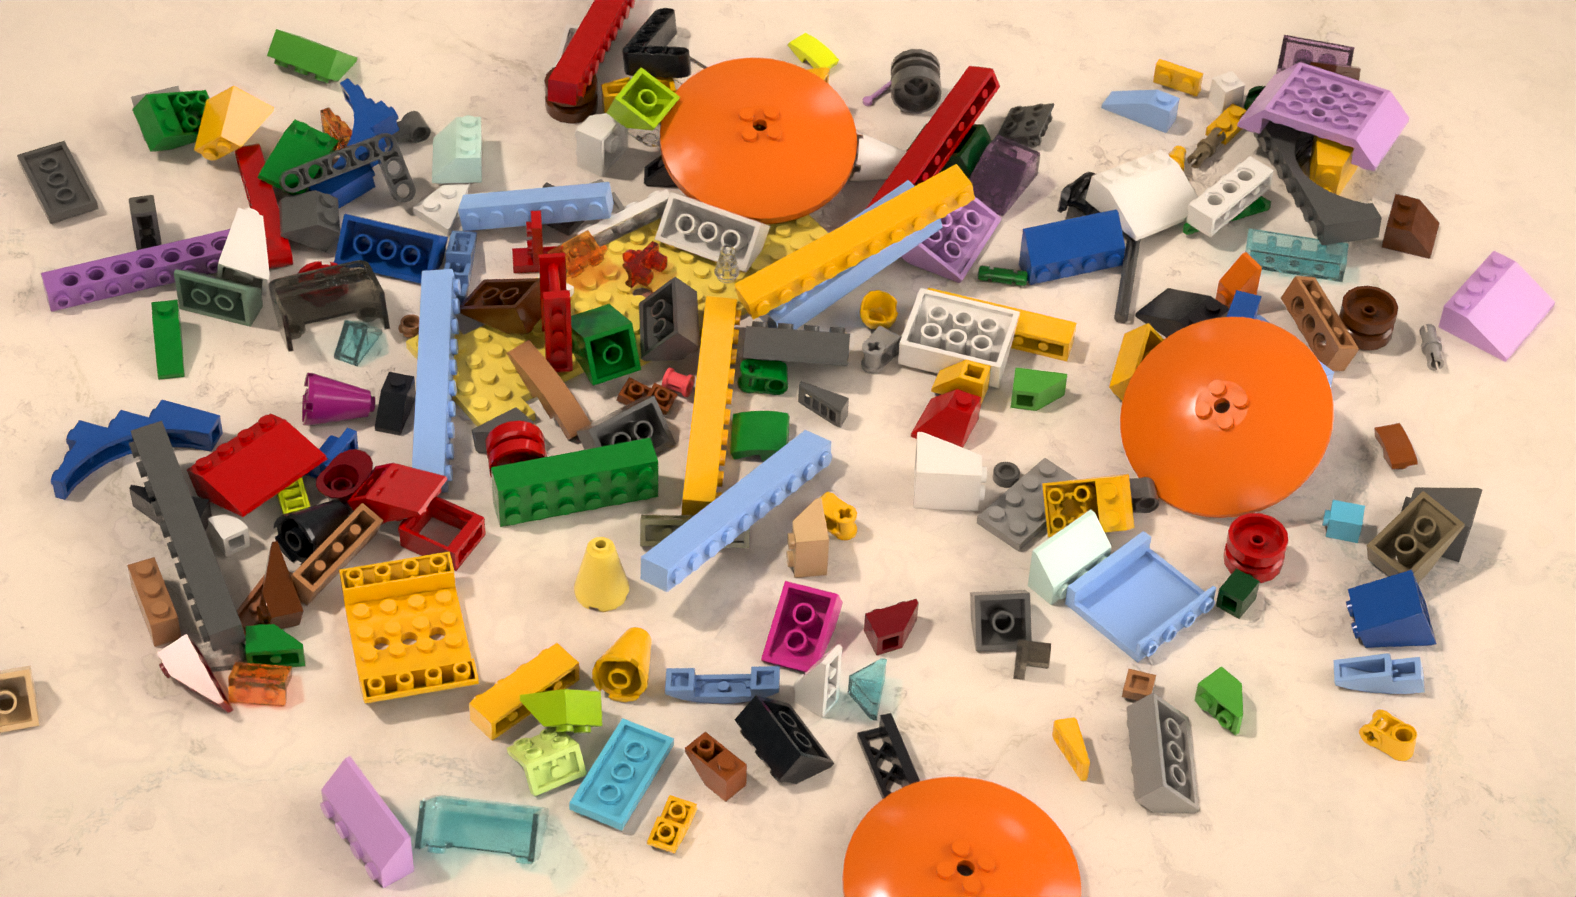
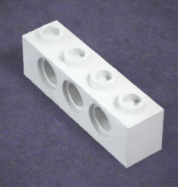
[1187,156,1274,237]

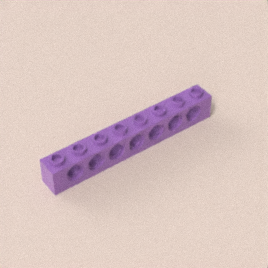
[41,229,230,312]

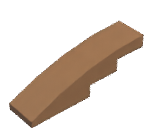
[506,340,591,440]

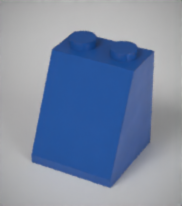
[1346,570,1437,648]

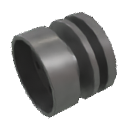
[891,49,941,113]

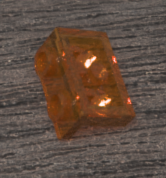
[320,107,352,150]
[228,662,292,707]

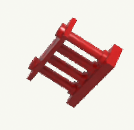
[539,253,573,372]

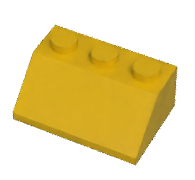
[1109,323,1164,401]

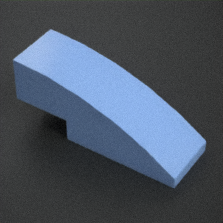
[1333,653,1425,694]

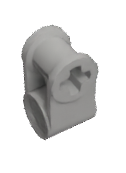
[861,326,902,373]

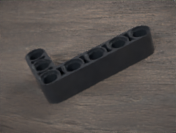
[622,8,692,78]

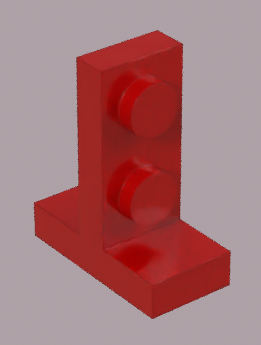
[512,210,563,273]

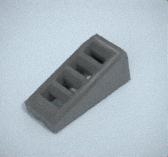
[798,381,849,428]

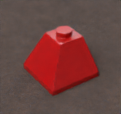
[911,389,981,448]

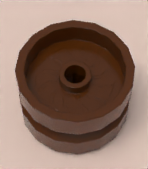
[544,67,598,124]
[1339,286,1398,351]

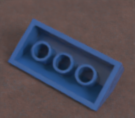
[1019,209,1125,285]
[334,214,448,284]

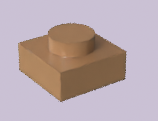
[1122,669,1156,701]

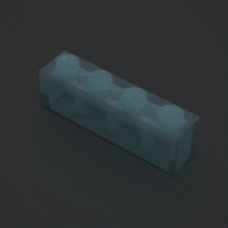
[1244,229,1349,282]

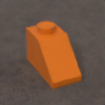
[1216,252,1262,308]

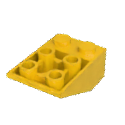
[1042,474,1135,537]

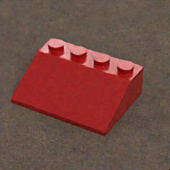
[187,413,327,517]

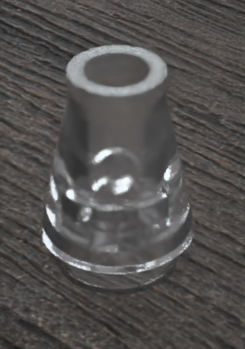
[714,245,740,283]

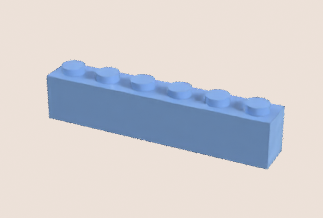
[458,182,614,231]

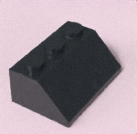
[735,695,835,784]

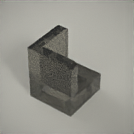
[1013,640,1051,680]

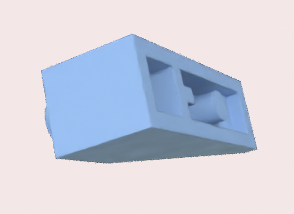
[1101,90,1180,133]

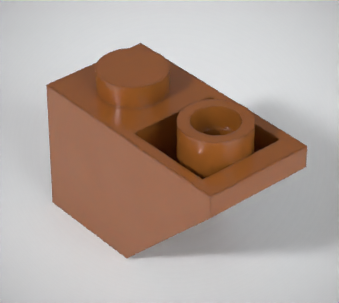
[685,731,747,802]

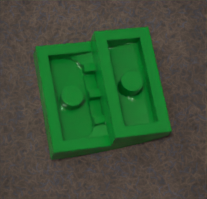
[730,411,790,461]

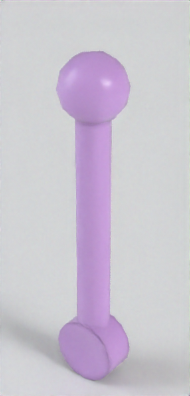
[863,79,891,106]

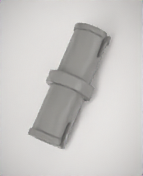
[1419,324,1444,371]

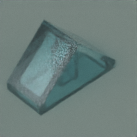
[334,320,382,366]
[848,658,887,721]

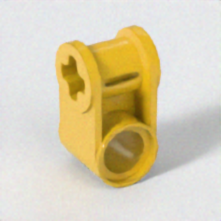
[820,492,857,540]
[1359,709,1417,761]

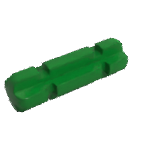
[978,265,1028,286]

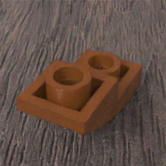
[616,377,678,415]
[1374,423,1418,469]

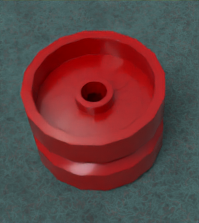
[485,421,547,478]
[1223,513,1288,583]

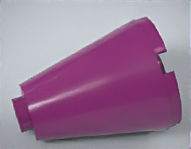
[302,372,375,426]

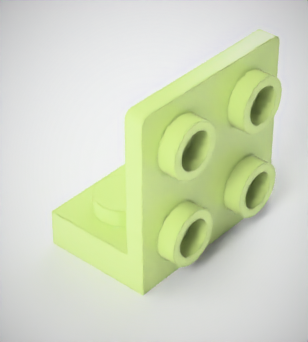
[506,727,587,796]

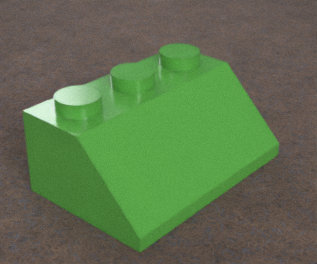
[267,29,358,83]

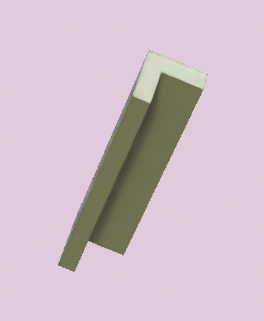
[640,514,750,548]

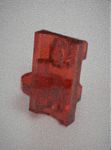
[622,241,667,288]

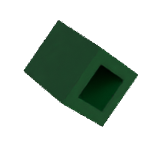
[1216,568,1260,619]

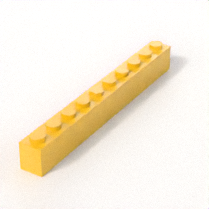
[734,164,975,320]
[681,296,741,515]

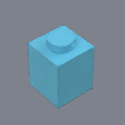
[1322,500,1365,543]

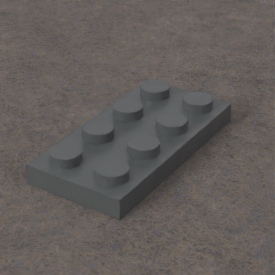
[17,140,98,224]

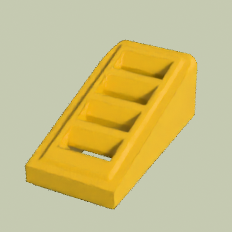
[1052,717,1090,781]

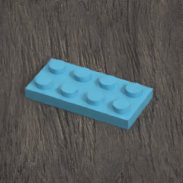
[569,718,674,831]

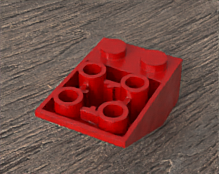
[348,463,448,525]

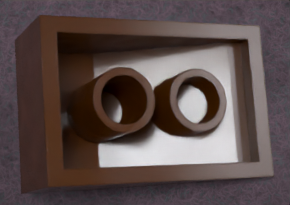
[460,278,541,335]

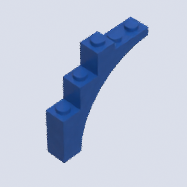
[308,78,399,208]
[51,399,223,500]

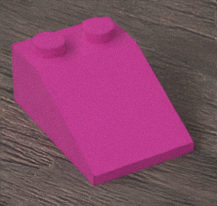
[761,581,843,673]

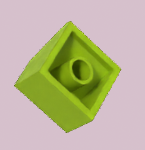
[606,68,680,131]
[520,689,603,734]

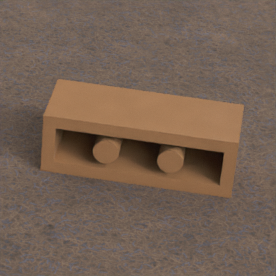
[127,557,181,647]

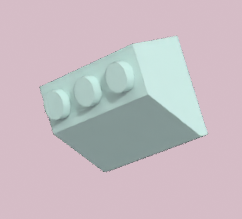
[432,115,482,184]
[1028,510,1111,605]

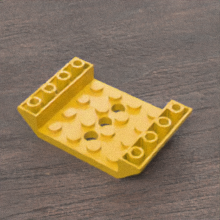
[339,551,479,703]

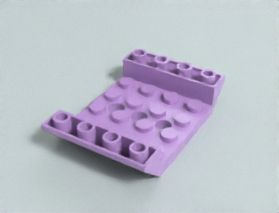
[1237,62,1409,171]

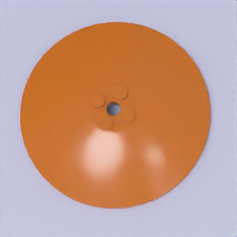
[660,58,857,224]

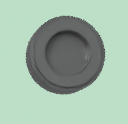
[993,462,1020,488]

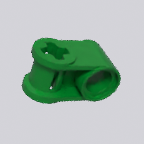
[737,358,788,395]

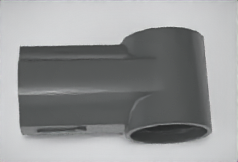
[384,111,431,147]

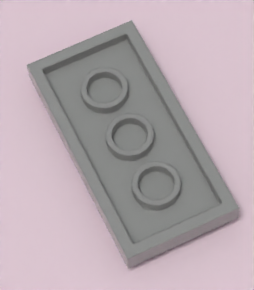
[977,458,1077,552]

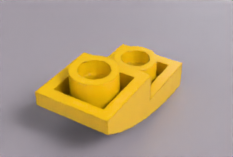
[647,795,697,853]

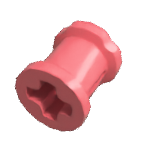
[662,367,695,397]

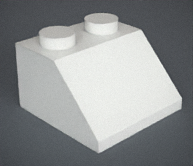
[575,113,628,177]

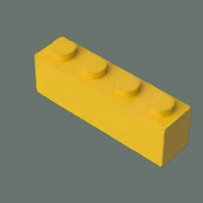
[469,643,580,741]

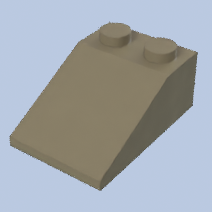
[1367,491,1465,583]

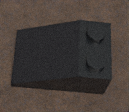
[1135,288,1230,338]

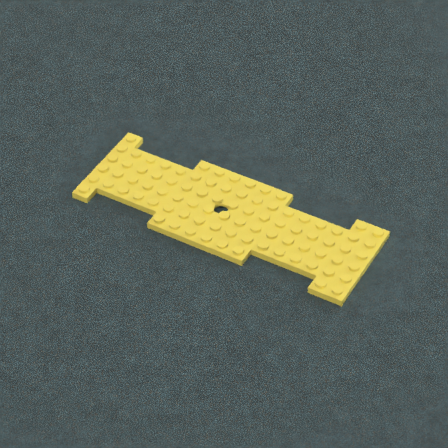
[406,215,828,427]

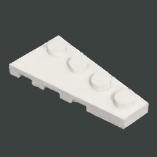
[577,189,670,250]

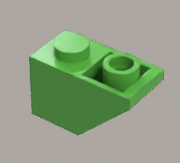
[1010,367,1067,411]
[1194,666,1243,735]

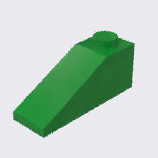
[151,300,185,380]

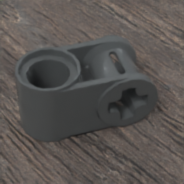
[1129,477,1159,513]

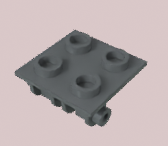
[996,103,1054,148]

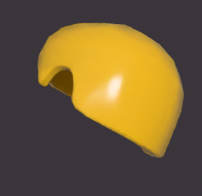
[859,290,898,330]

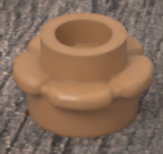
[398,314,420,338]

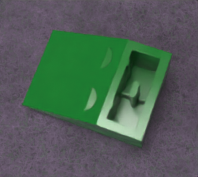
[132,90,209,152]

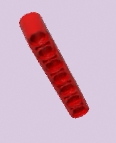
[235,143,293,270]

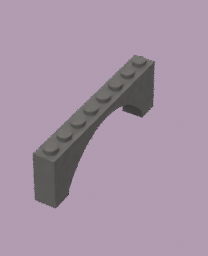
[1253,121,1382,246]

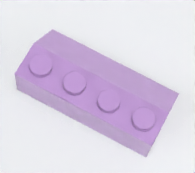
[320,756,414,888]

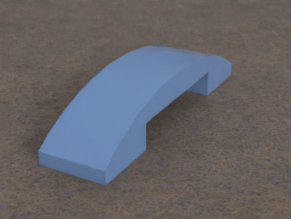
[665,666,780,704]

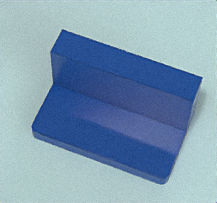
[305,428,358,479]

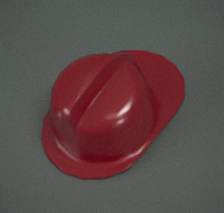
[316,449,373,504]

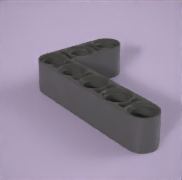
[279,133,416,202]

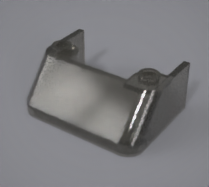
[268,260,390,352]

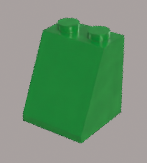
[571,304,641,386]

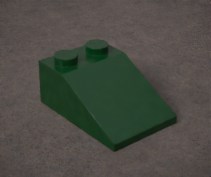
[906,124,995,179]

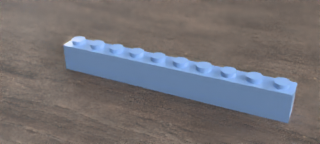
[412,269,461,493]
[640,430,832,592]

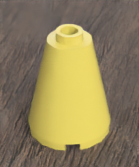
[574,537,629,612]

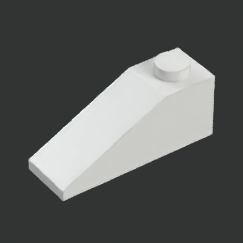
[794,644,842,718]

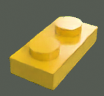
[1153,59,1203,97]
[1205,103,1247,145]

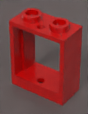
[398,496,486,571]

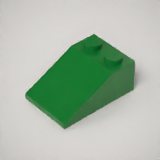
[258,119,339,196]

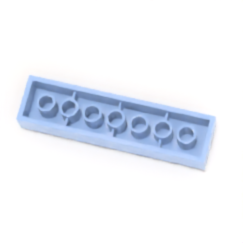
[759,180,943,329]

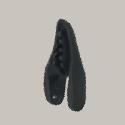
[1057,172,1101,215]

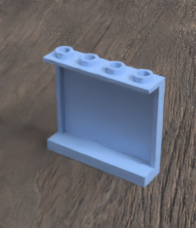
[1065,531,1216,663]

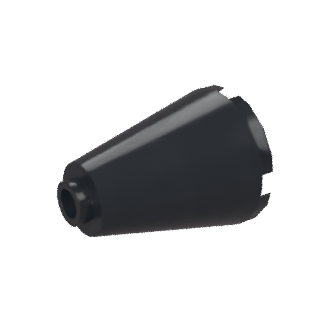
[274,500,349,565]

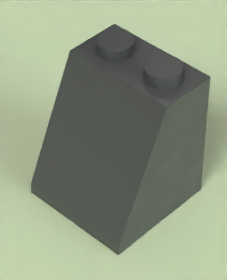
[1401,487,1483,562]

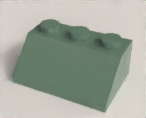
[174,269,263,327]

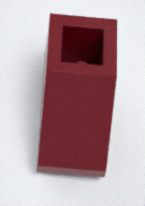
[864,599,919,656]

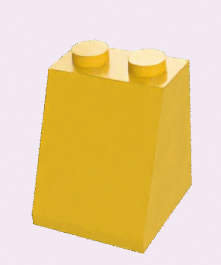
[194,85,274,161]
[1309,135,1358,195]

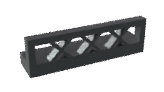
[857,713,920,799]

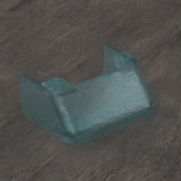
[415,795,549,864]

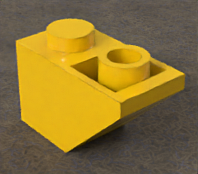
[931,360,991,406]

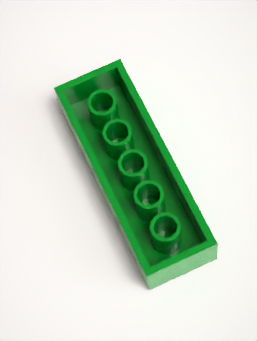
[491,438,658,527]

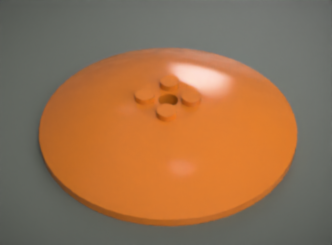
[1120,317,1334,518]
[842,777,1081,897]

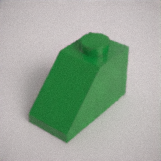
[246,624,306,670]

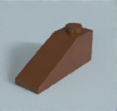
[257,541,304,629]

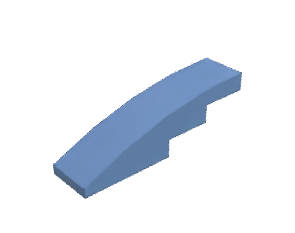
[444,231,477,305]

